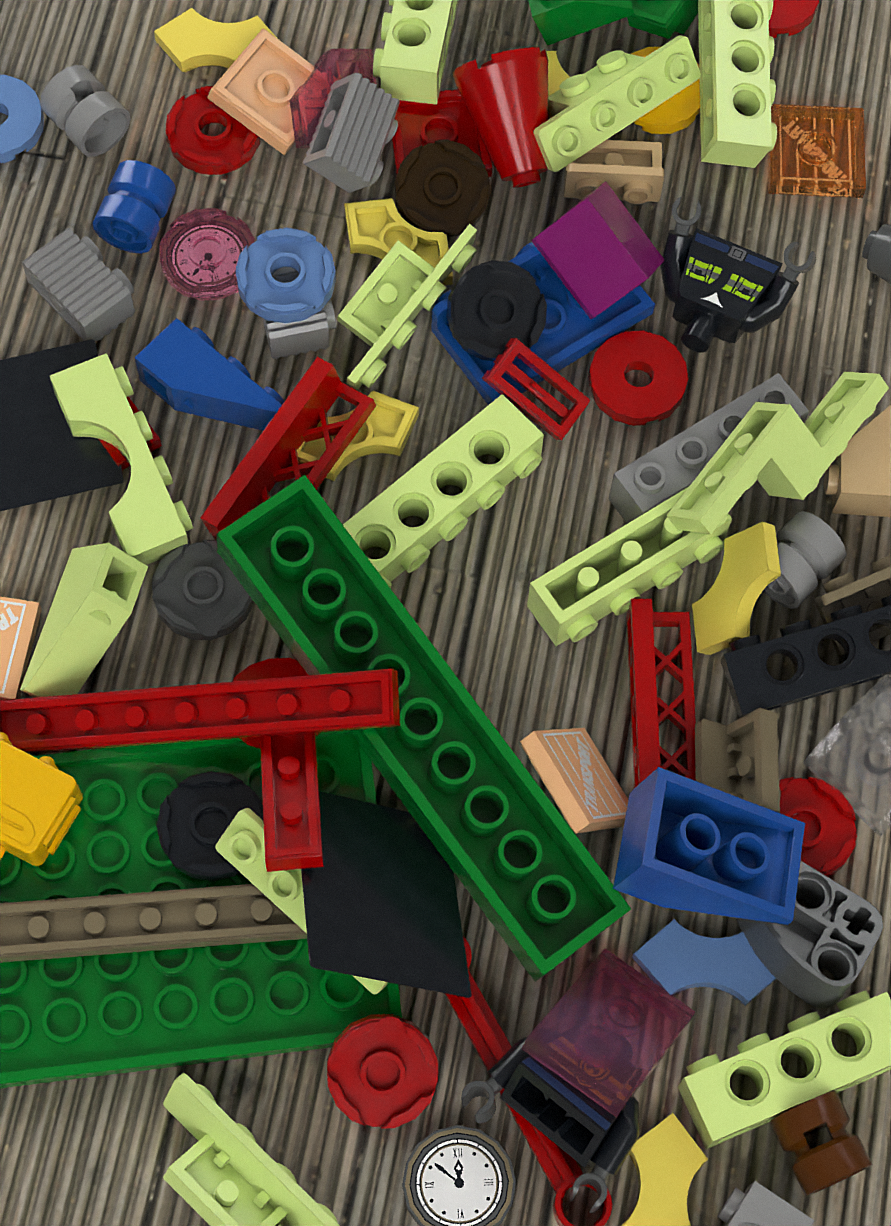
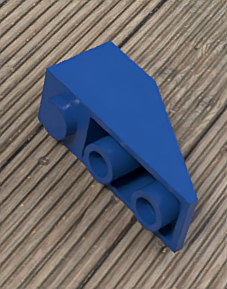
[134,318,285,431]

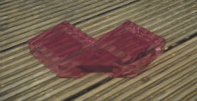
[289,49,377,148]

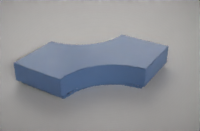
[632,919,777,1006]

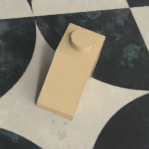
[824,405,891,517]

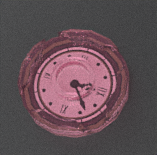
[159,208,255,301]

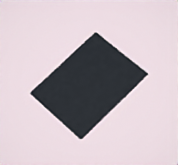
[0,339,124,511]
[301,791,472,998]

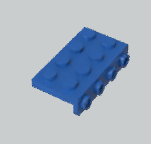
[431,242,655,405]

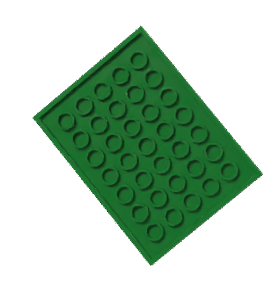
[0,730,402,1088]

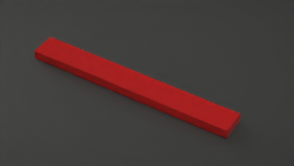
[0,669,400,753]

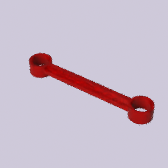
[444,936,612,1226]

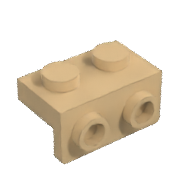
[564,140,664,204]

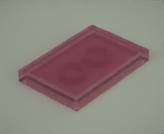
[521,948,696,1117]

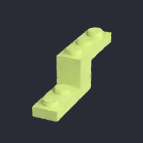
[666,372,889,535]

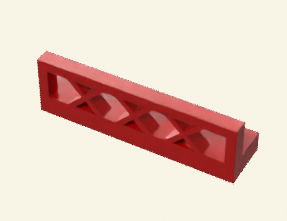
[200,356,376,540]
[626,598,696,788]

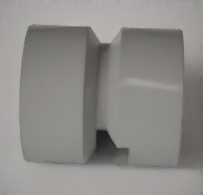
[40,65,131,157]
[763,511,847,609]

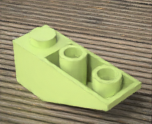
[20,543,148,698]

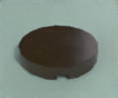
[395,140,491,237]

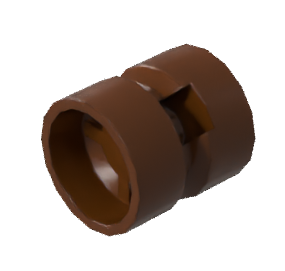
[770,1091,873,1196]

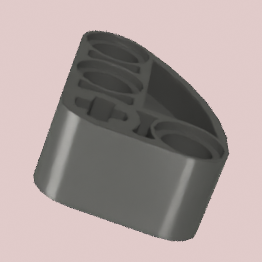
[736,861,883,1008]

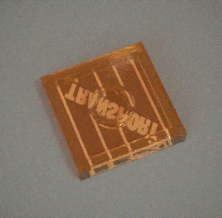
[768,104,866,198]

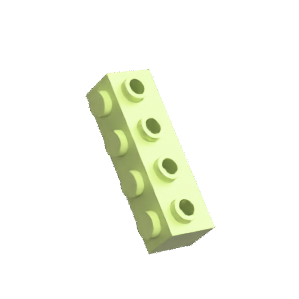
[527,487,732,646]

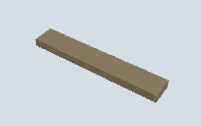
[0,884,307,963]

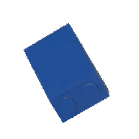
[613,767,805,925]

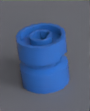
[92,160,176,254]

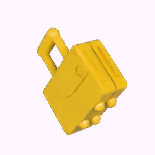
[0,732,83,866]

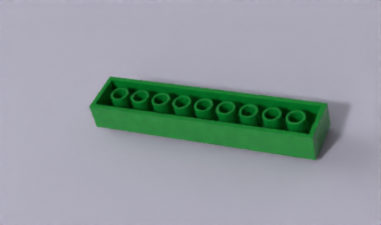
[217,475,631,982]

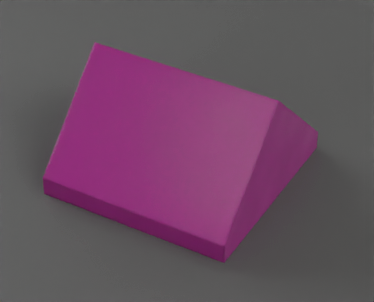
[531,181,665,319]

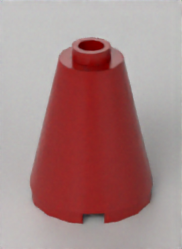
[453,47,548,188]

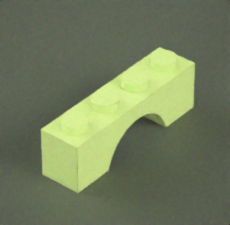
[49,353,193,565]

